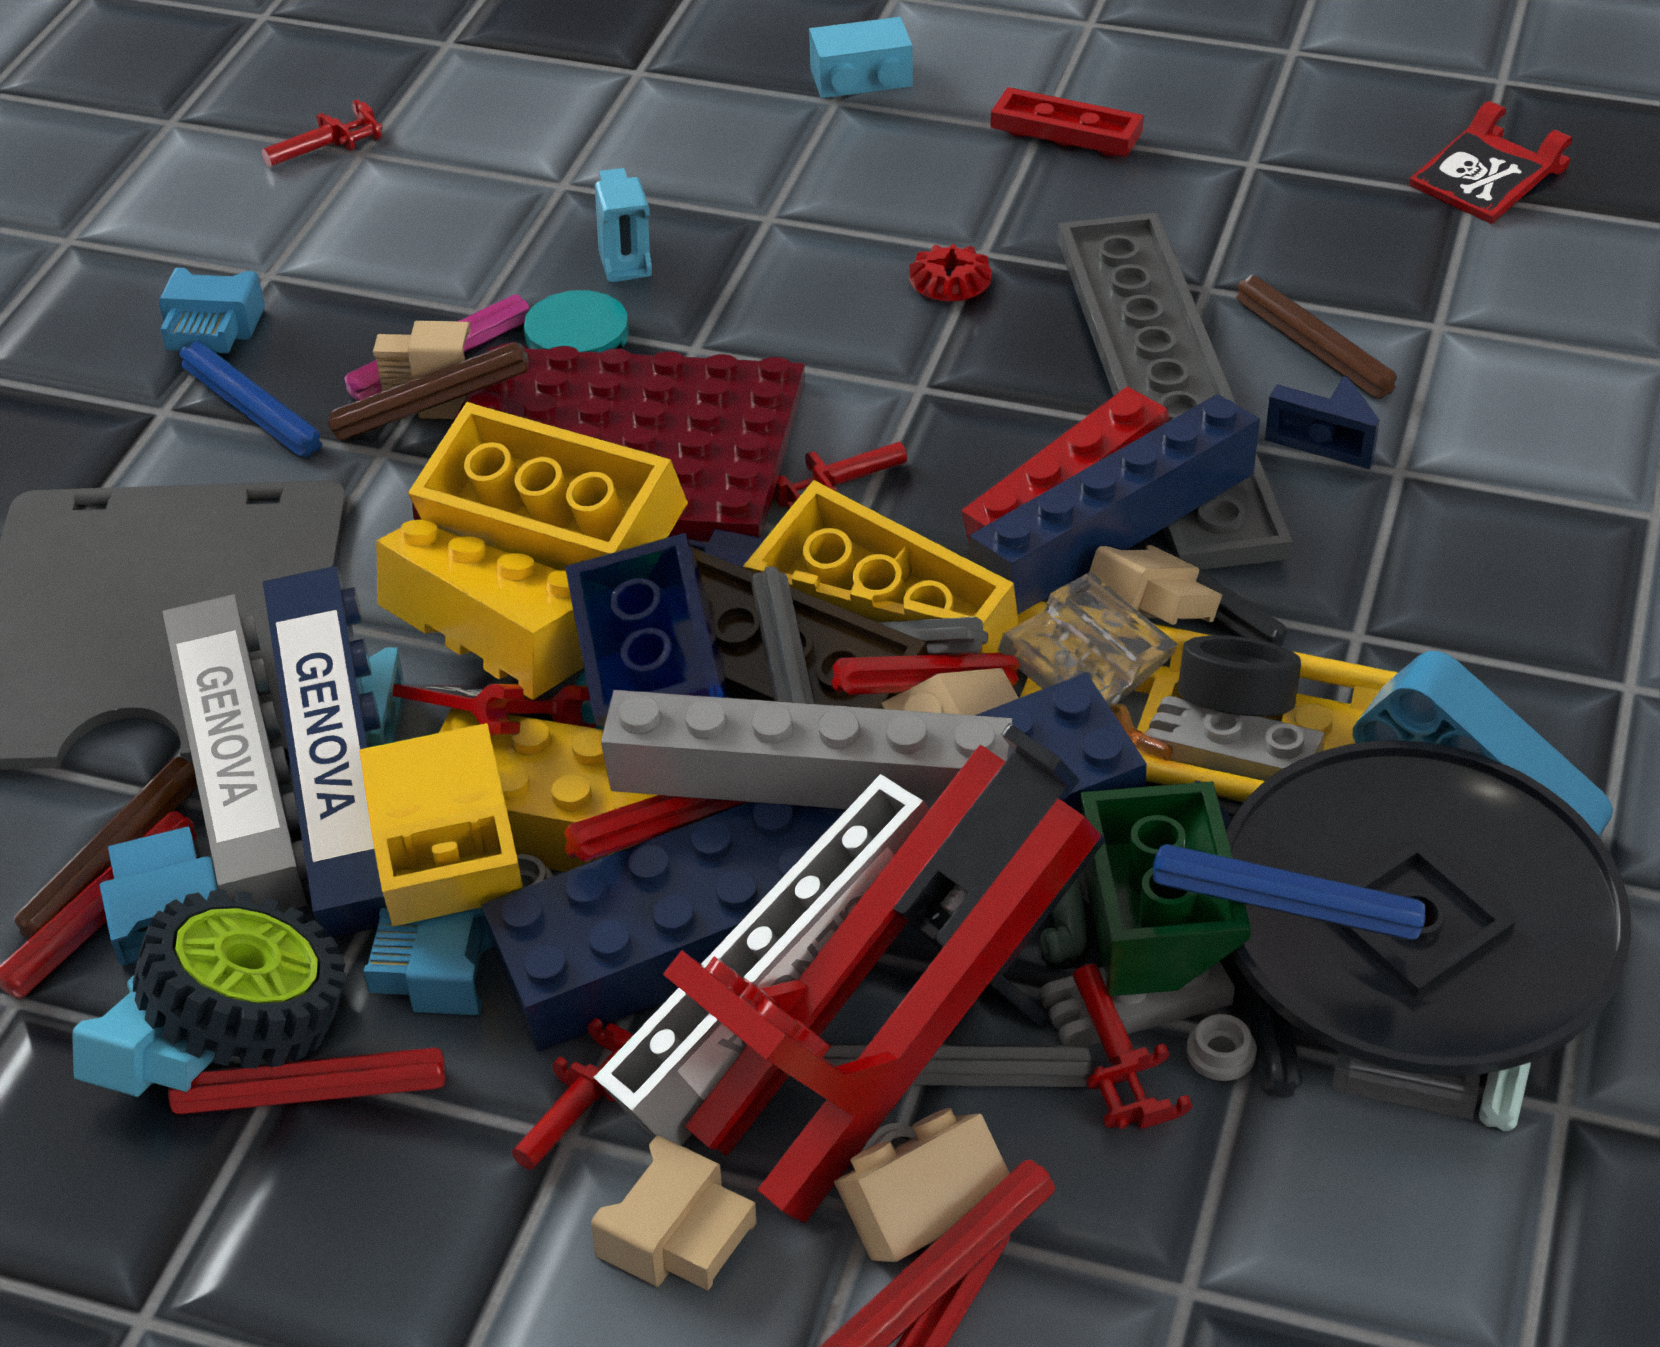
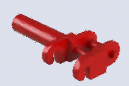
[262,99,382,167]
[773,442,907,510]
[1072,964,1192,1129]
[512,1018,634,1170]

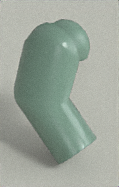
[1040,877,1087,964]

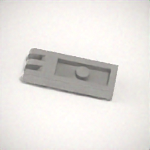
[1140,696,1325,781]
[1038,961,1235,1046]

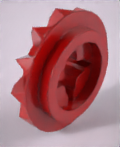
[909,243,992,302]

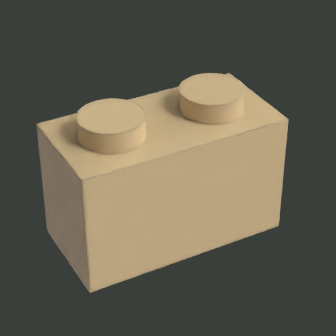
[834,1108,1010,1262]

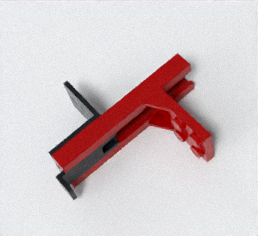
[663,723,1106,1223]

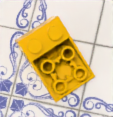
[359,723,523,927]

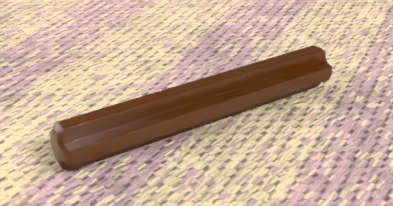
[1236,275,1397,399]
[328,342,529,441]
[14,757,198,939]

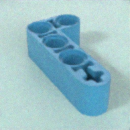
[1353,651,1613,837]

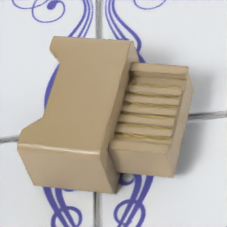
[373,321,471,419]
[1083,545,1222,625]
[591,1135,757,1291]

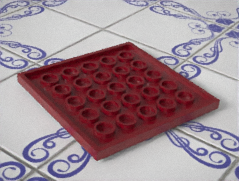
[412,343,805,545]

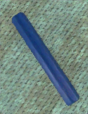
[179,341,322,458]
[1153,844,1426,941]

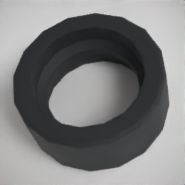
[1178,635,1301,716]

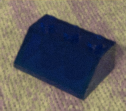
[565,533,729,727]

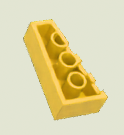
[743,480,1019,654]
[376,520,609,700]

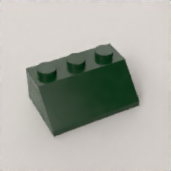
[1080,781,1251,997]

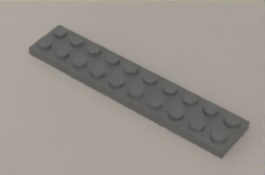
[1057,212,1293,570]

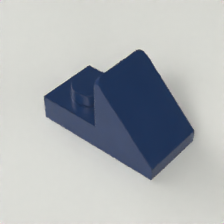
[1265,376,1380,470]

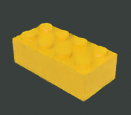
[408,402,688,597]
[439,708,657,872]

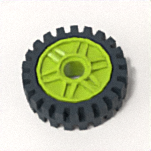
[133,890,346,1068]

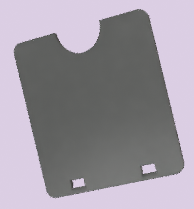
[0,480,347,770]

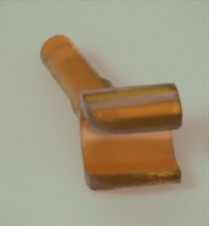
[1109,704,1173,761]

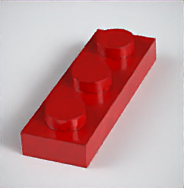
[990,87,1144,157]

